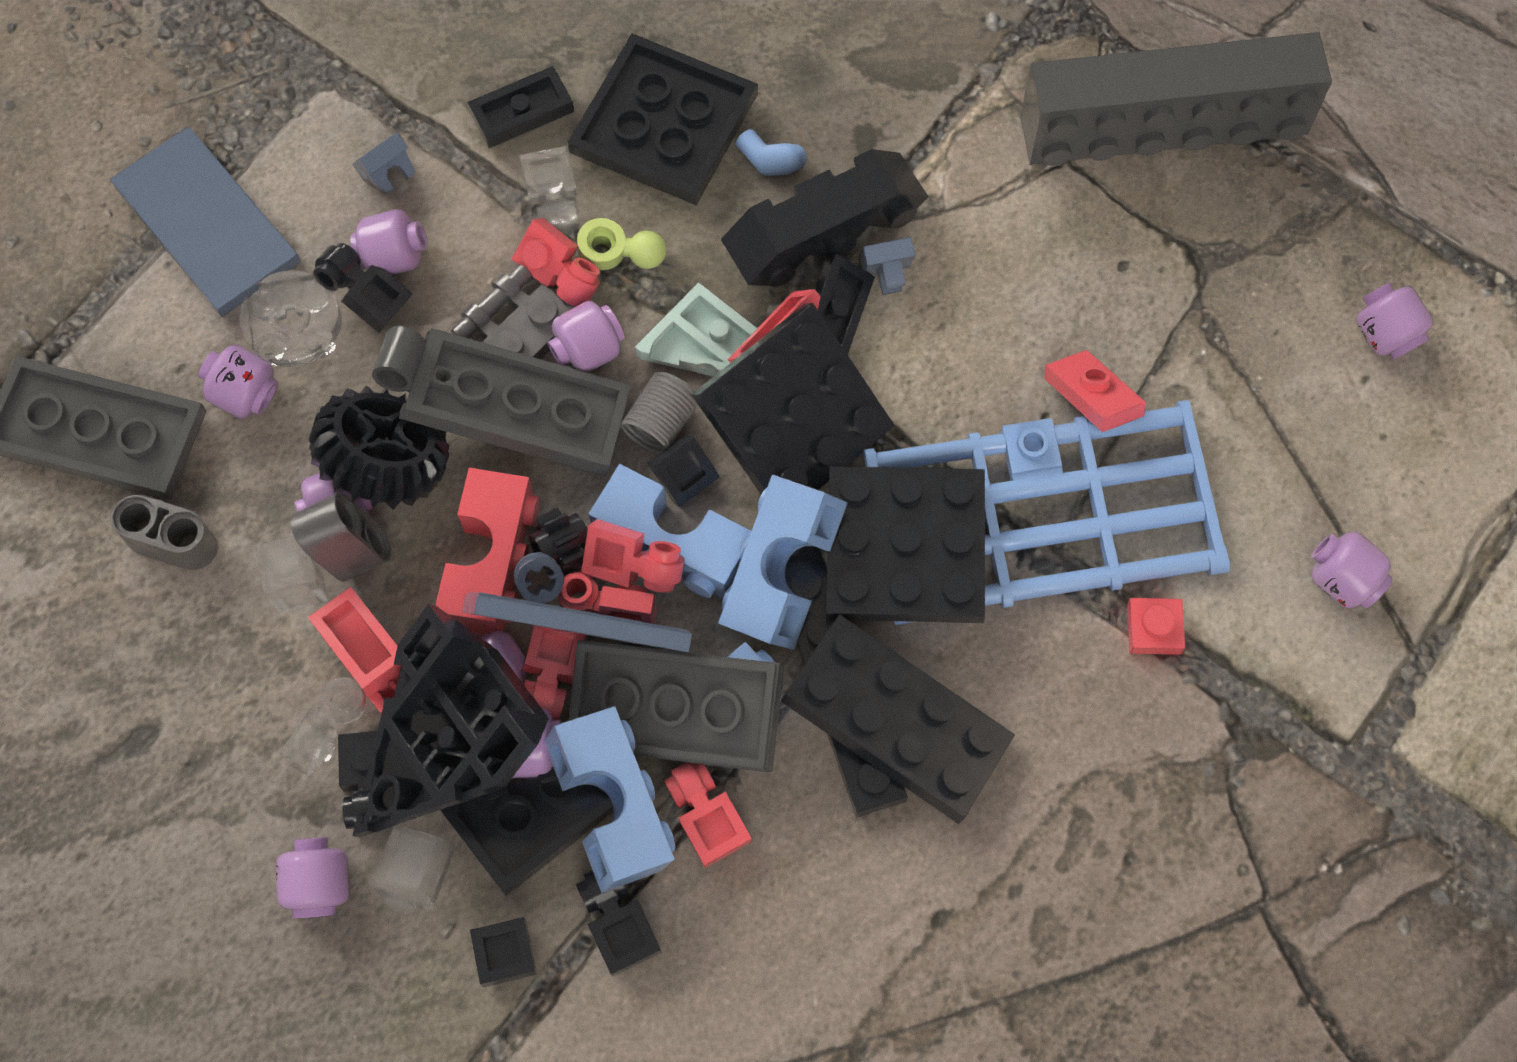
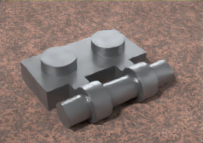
[451,264,573,359]

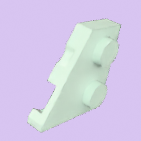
[635,282,757,377]

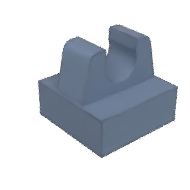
[352,132,415,194]
[859,237,916,295]

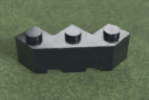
[721,149,929,287]

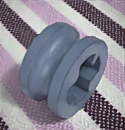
[514,552,564,603]

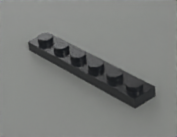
[785,546,908,818]

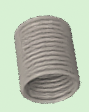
[621,372,698,454]

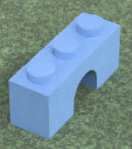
[588,464,751,600]
[718,475,848,650]
[544,706,675,893]

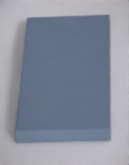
[110,126,301,317]
[462,592,692,652]

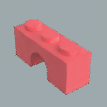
[435,468,540,635]

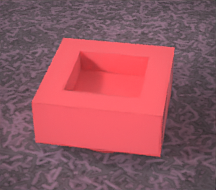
[1127,598,1185,655]

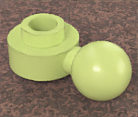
[577,218,667,270]

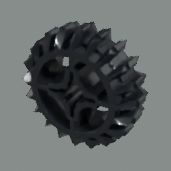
[309,386,450,510]

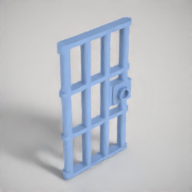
[864,400,1230,625]

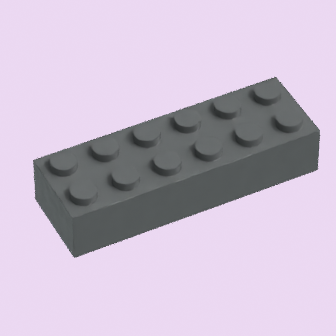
[1020,32,1332,166]

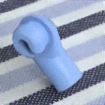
[736,129,807,176]

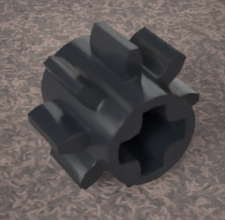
[529,507,588,575]

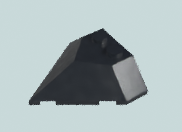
[352,603,549,837]

